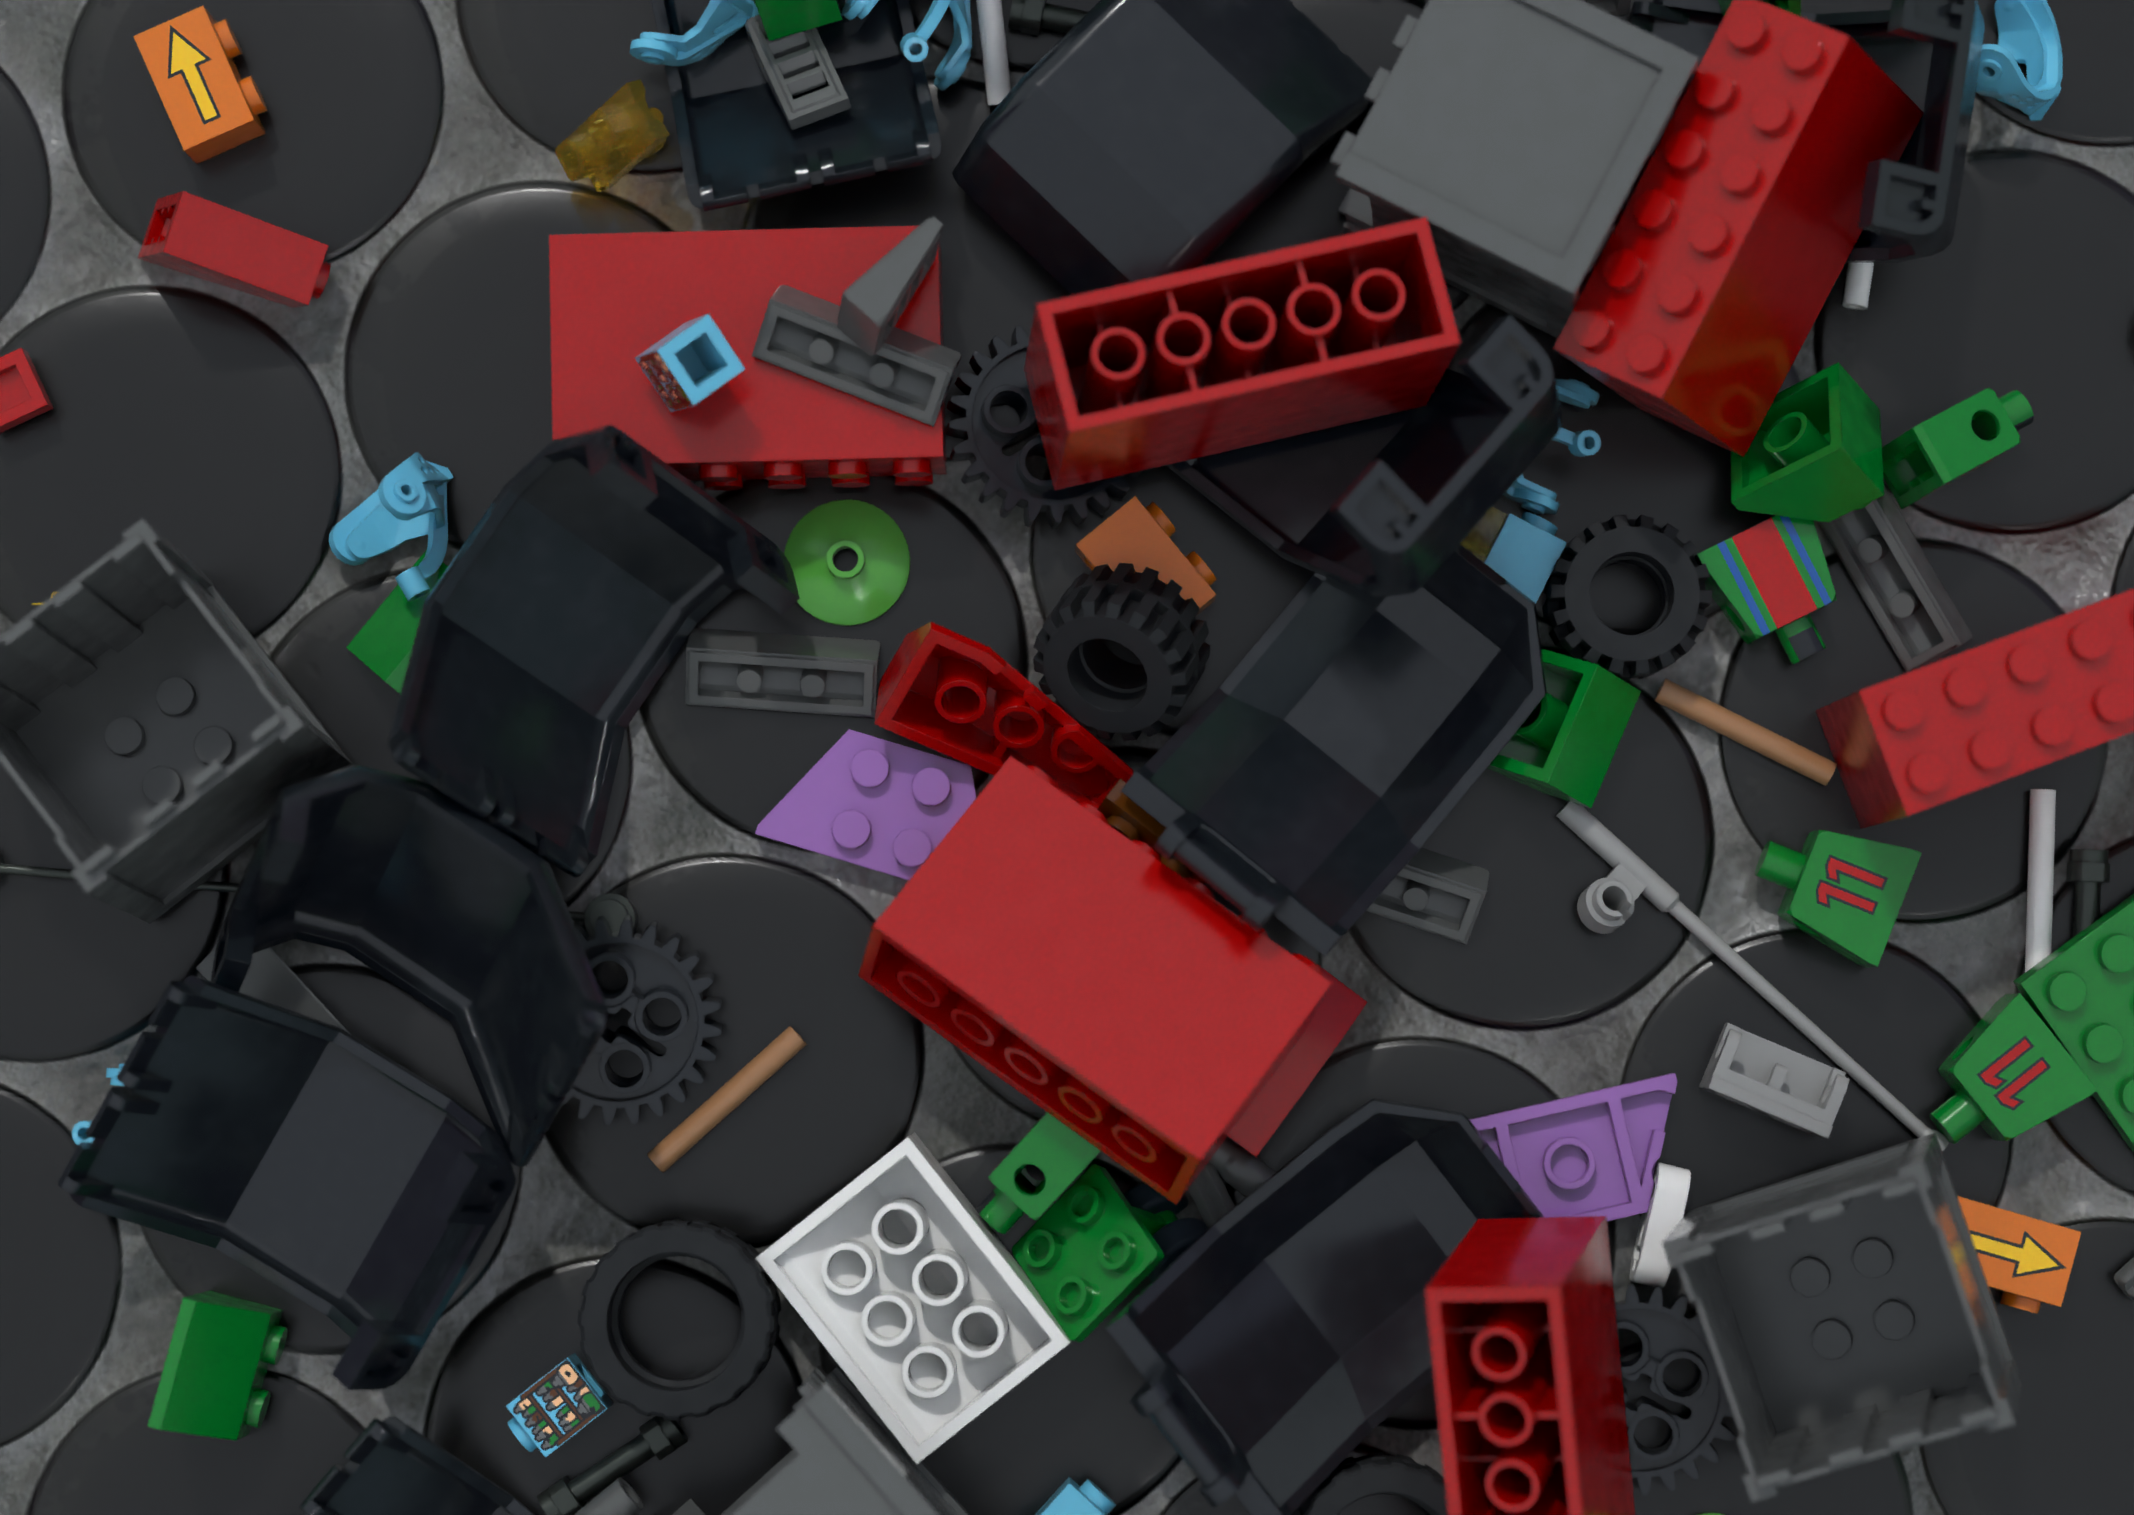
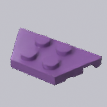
[755,729,977,881]
[1469,1073,1678,1221]

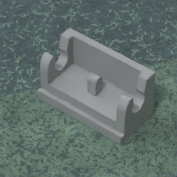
[1699,1023,1850,1138]

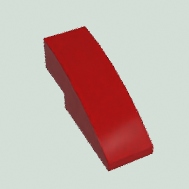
[1228,964,1368,1157]

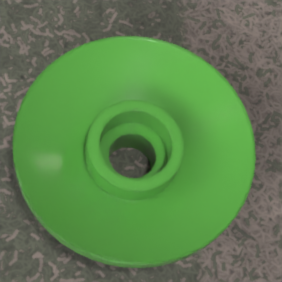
[784,500,910,626]

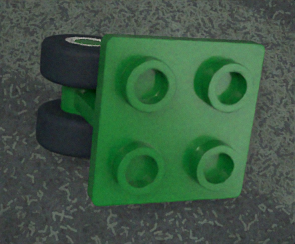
[1012,1164,1208,1343]

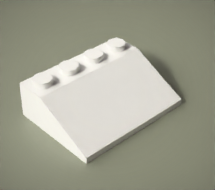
[755,1132,1071,1464]

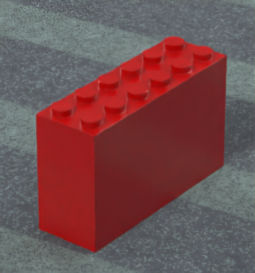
[1553,0,1924,457]
[1024,217,1461,490]
[549,226,947,491]
[1815,589,2134,829]
[858,756,1332,1205]
[1425,1216,1635,1515]

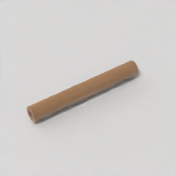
[1654,678,1837,786]
[647,1026,807,1173]

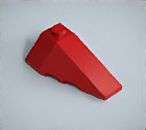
[874,622,1133,809]

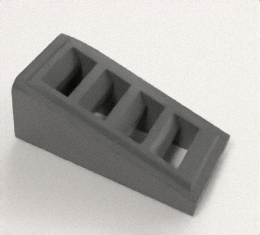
[745,14,851,130]
[837,216,943,356]

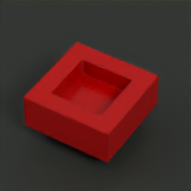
[0,348,53,433]

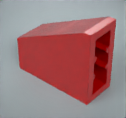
[138,191,331,308]

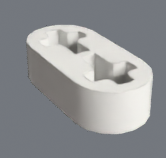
[1629,1162,1691,1288]

